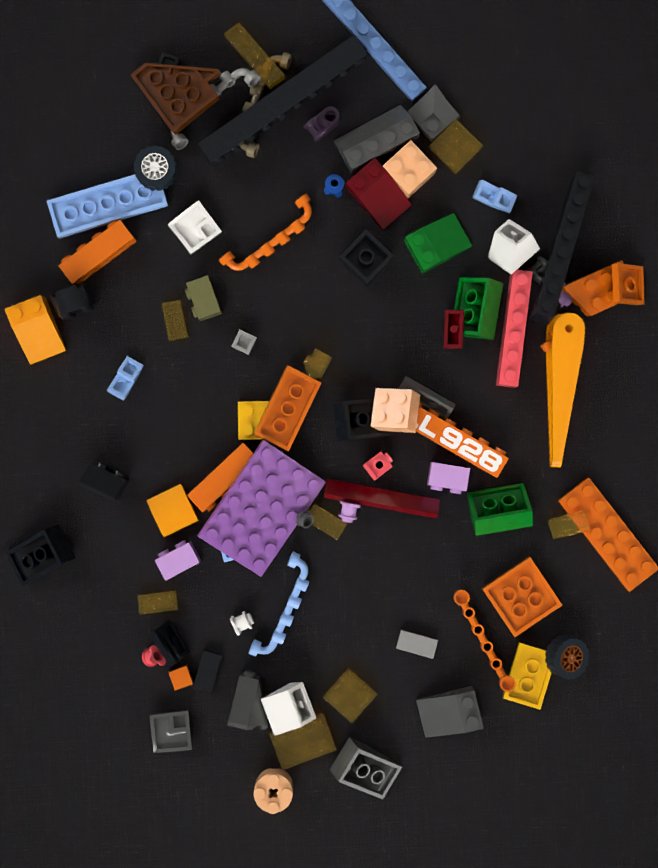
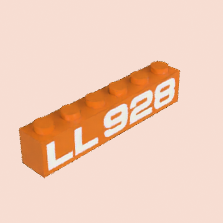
[416,402,509,478]

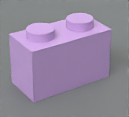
[427,462,470,494]
[155,540,201,581]

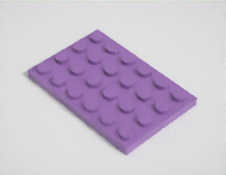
[197,439,326,577]

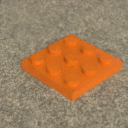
[482,557,562,637]

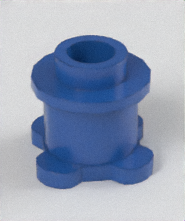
[324,174,345,198]

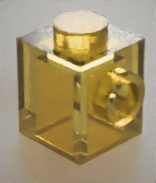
[303,348,332,380]

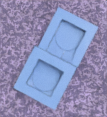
[472,180,517,213]
[107,356,144,401]

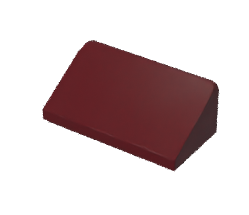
[443,310,465,349]

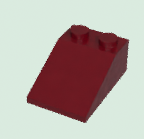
[346,158,412,230]

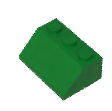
[454,278,503,340]
[467,483,533,536]

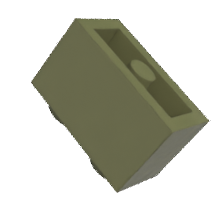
[185,275,222,321]

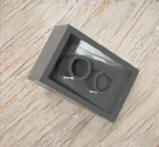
[416,686,484,738]
[330,737,402,799]

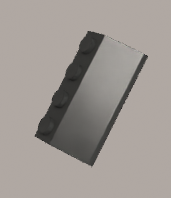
[334,105,420,175]

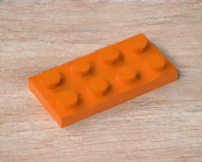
[253,365,321,452]

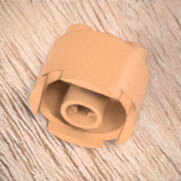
[254,768,293,814]

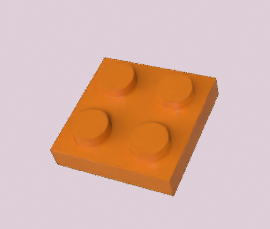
[612,263,645,305]

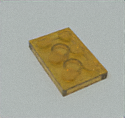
[269,713,337,770]

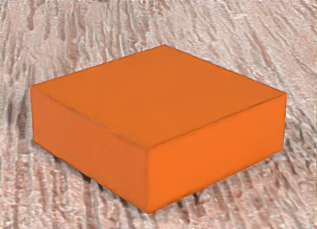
[168,665,194,690]

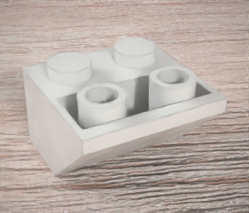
[488,219,540,274]
[261,682,316,735]

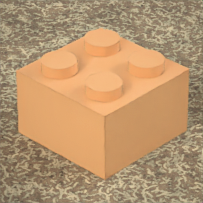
[383,140,437,199]
[371,388,420,433]

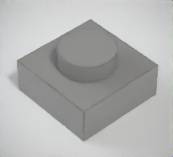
[231,329,257,355]

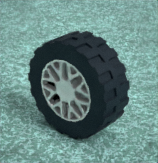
[134,145,178,191]

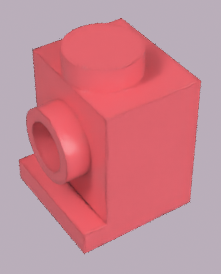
[363,451,393,481]

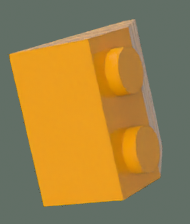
[5,295,66,364]

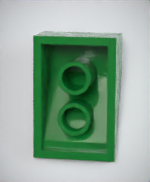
[404,213,472,274]

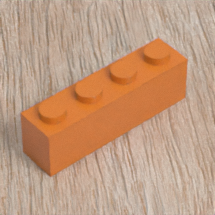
[58,220,137,286]
[187,443,254,512]

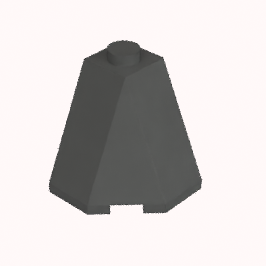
[228,670,269,730]

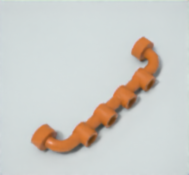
[219,193,312,271]
[453,589,516,692]

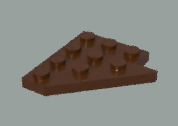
[131,63,222,135]

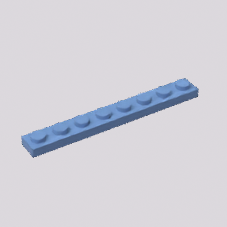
[322,0,426,102]

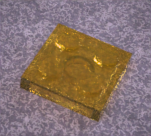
[429,119,483,174]
[323,668,377,723]

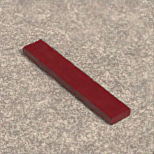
[324,479,440,519]

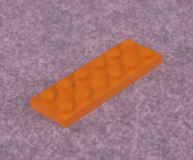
[558,477,658,592]

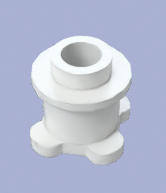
[230,611,254,636]

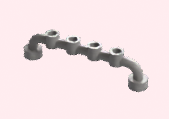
[171,68,261,150]

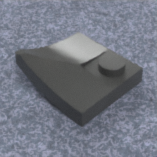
[407,84,460,142]
[149,710,192,753]

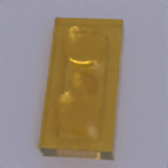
[137,590,179,615]

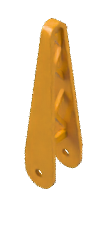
[546,313,585,468]

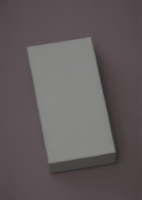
[396,629,438,659]

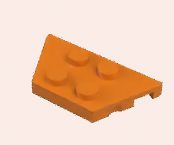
[562,260,624,317]

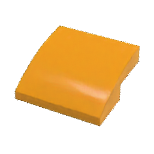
[146,484,199,537]

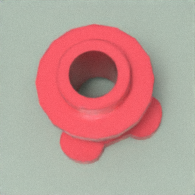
[142,645,166,667]

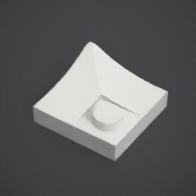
[168,200,222,254]

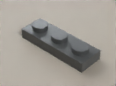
[398,376,456,420]

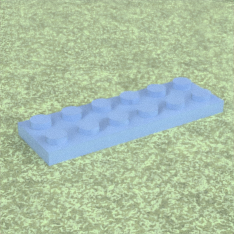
[47,174,168,238]

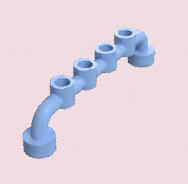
[248,551,309,657]

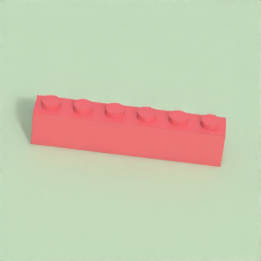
[496,270,533,388]

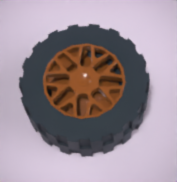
[545,634,589,680]

